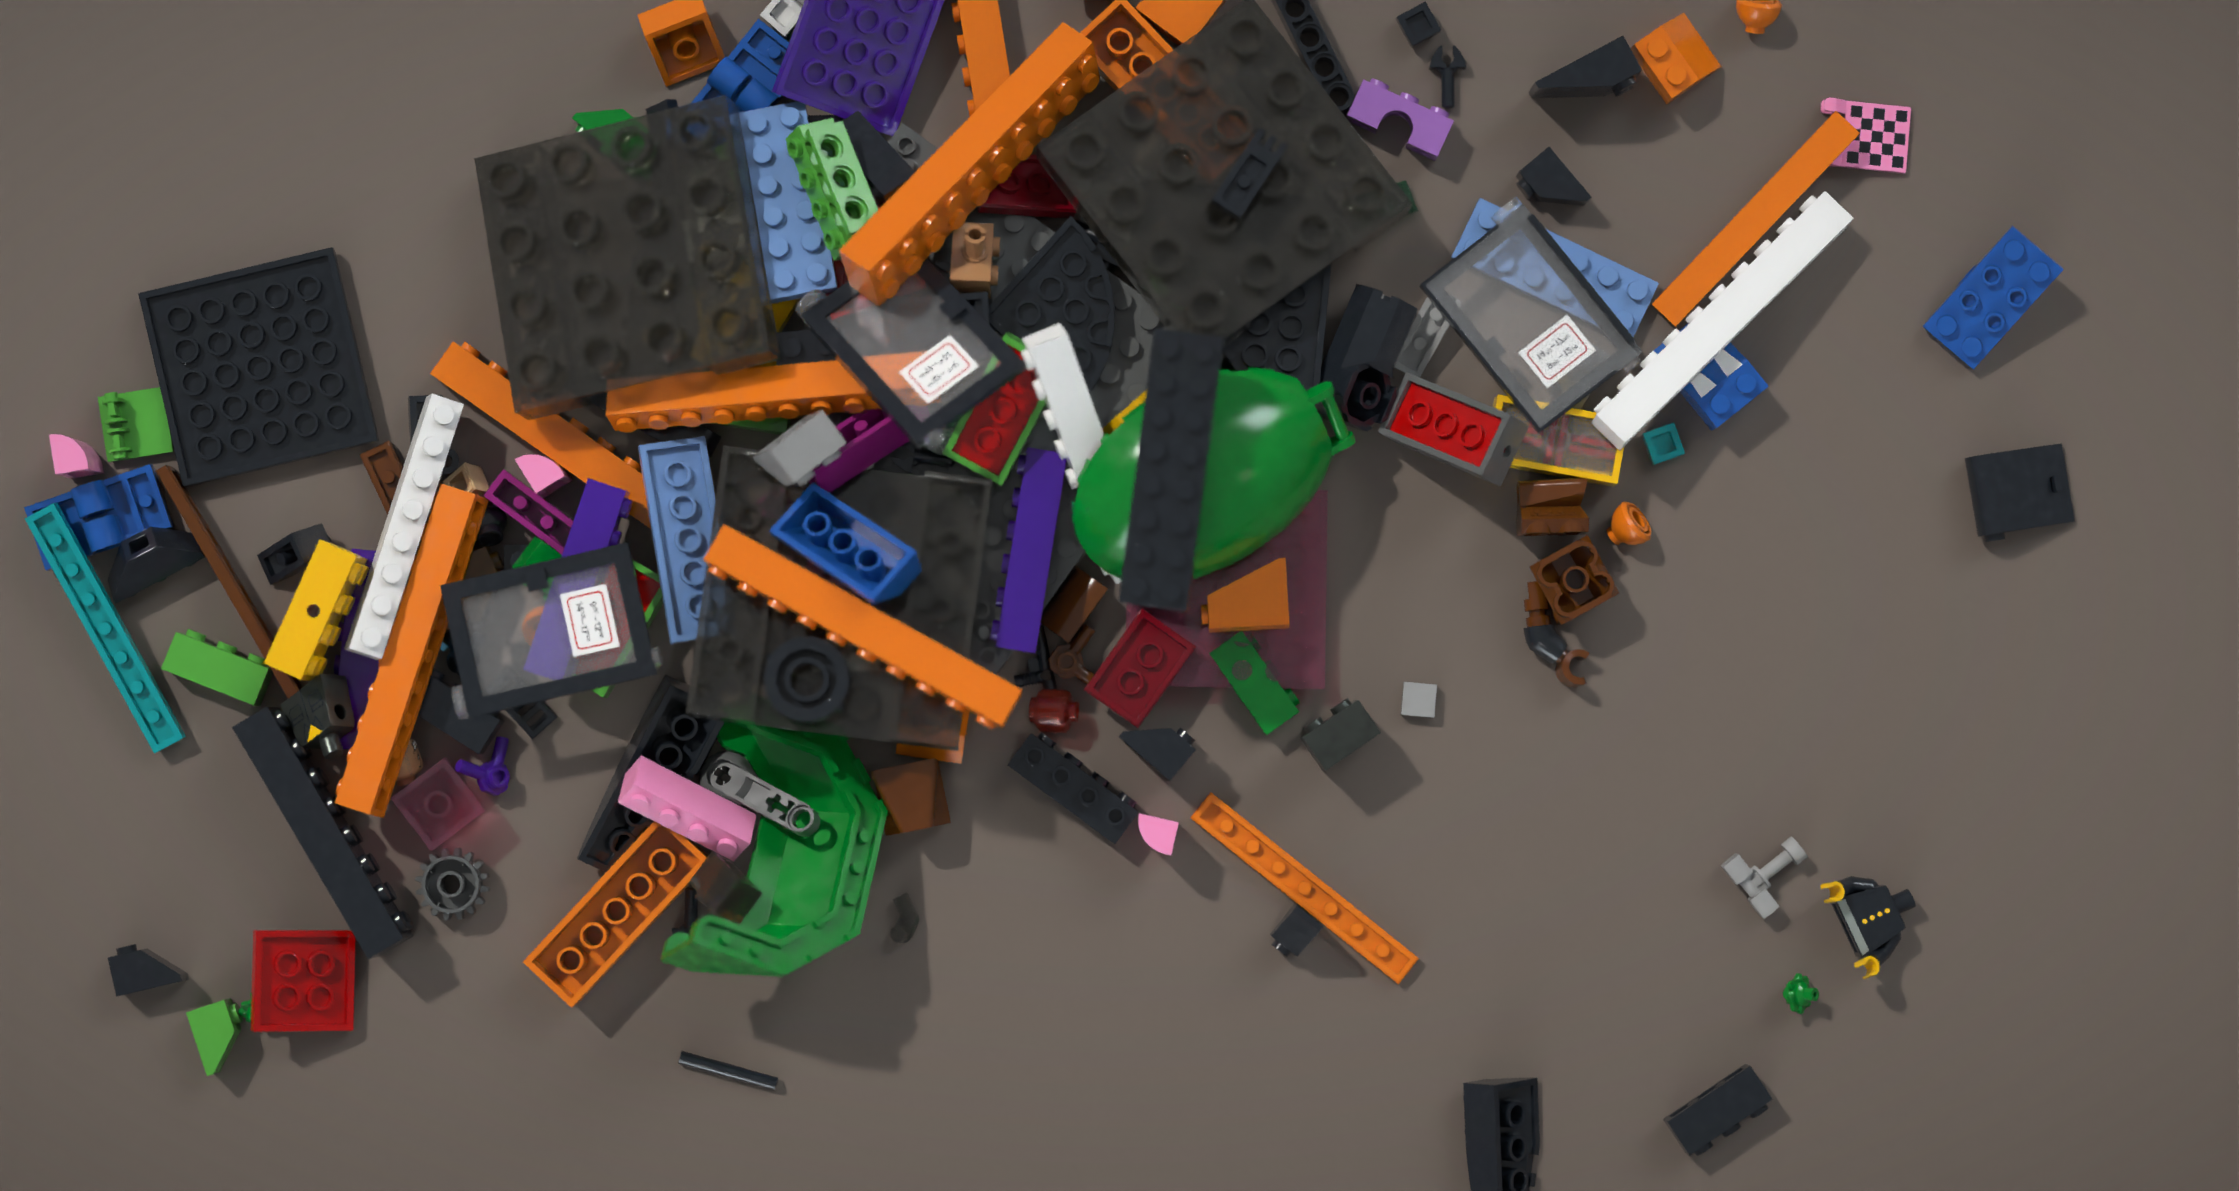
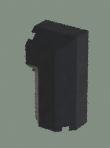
[1315,284,1418,431]

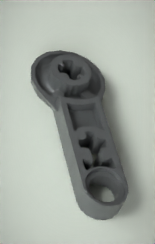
[699,750,820,837]

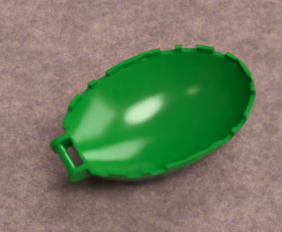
[1072,367,1356,580]

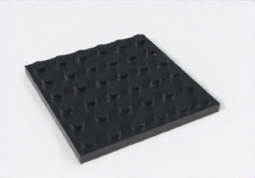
[138,247,379,487]

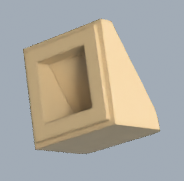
[443,462,489,497]

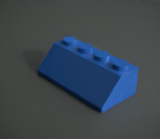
[769,483,922,604]

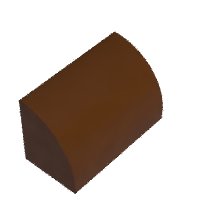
[1041,567,1108,643]

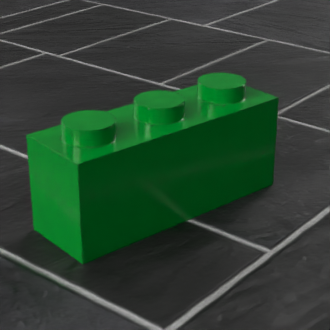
[1209,631,1300,735]

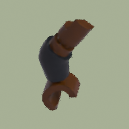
[1523,581,1590,688]

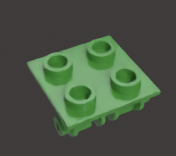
[98,387,174,462]

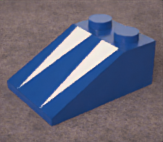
[1654,323,1769,431]

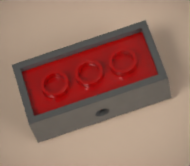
[1378,372,1529,487]

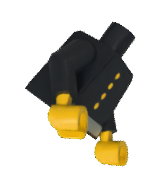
[1820,876,1916,980]

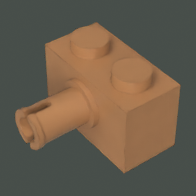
[950,222,1000,299]

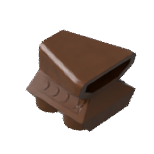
[1516,478,1589,536]
[1529,535,1620,625]
[871,758,951,836]

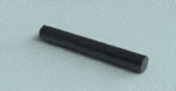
[678,1051,778,1090]

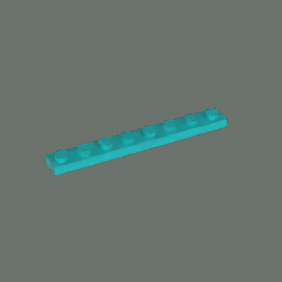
[25,502,186,753]

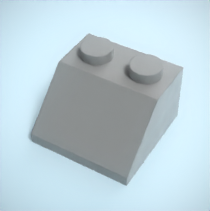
[753,410,846,486]

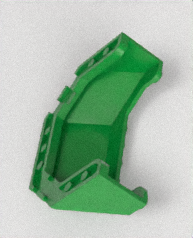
[660,693,888,977]

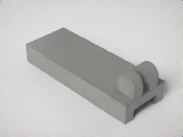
[1395,294,1462,377]

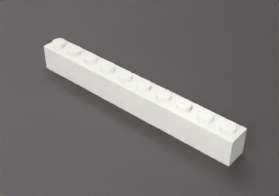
[1591,191,1854,451]

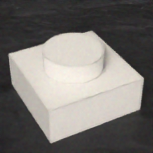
[760,0,802,37]

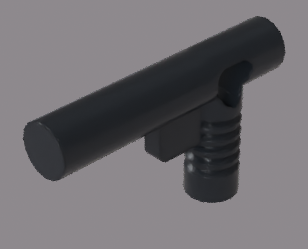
[1014,625,1057,693]

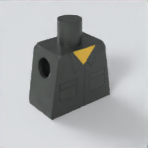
[281,674,355,760]

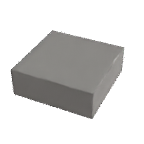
[1401,682,1437,718]

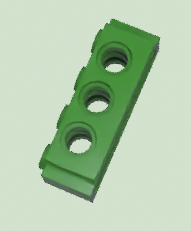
[786,118,878,261]

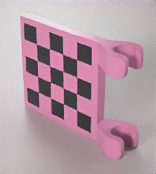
[1820,98,1911,174]

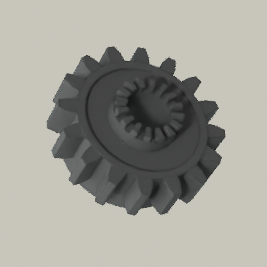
[415,848,490,921]

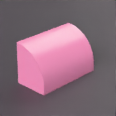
[49,434,104,479]
[515,454,572,498]
[1138,813,1179,855]

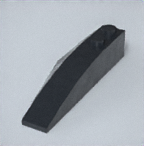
[577,674,730,872]
[1463,1077,1540,1191]

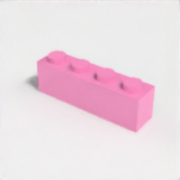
[618,756,756,861]

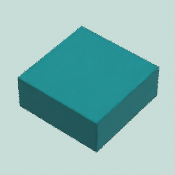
[1641,423,1685,465]

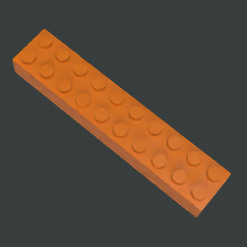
[839,22,1100,307]

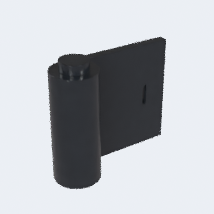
[1965,443,2075,542]

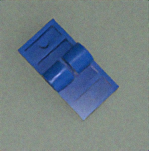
[680,18,789,156]
[1923,225,2064,370]
[24,464,174,571]

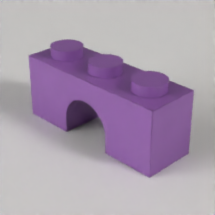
[1345,78,1454,161]

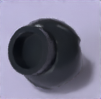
[476,505,507,547]

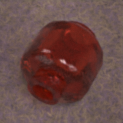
[1029,689,1080,733]

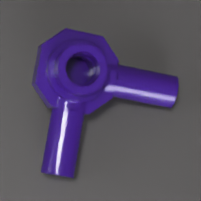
[455,736,510,796]

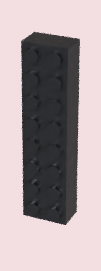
[1118,328,1225,611]
[232,707,414,959]

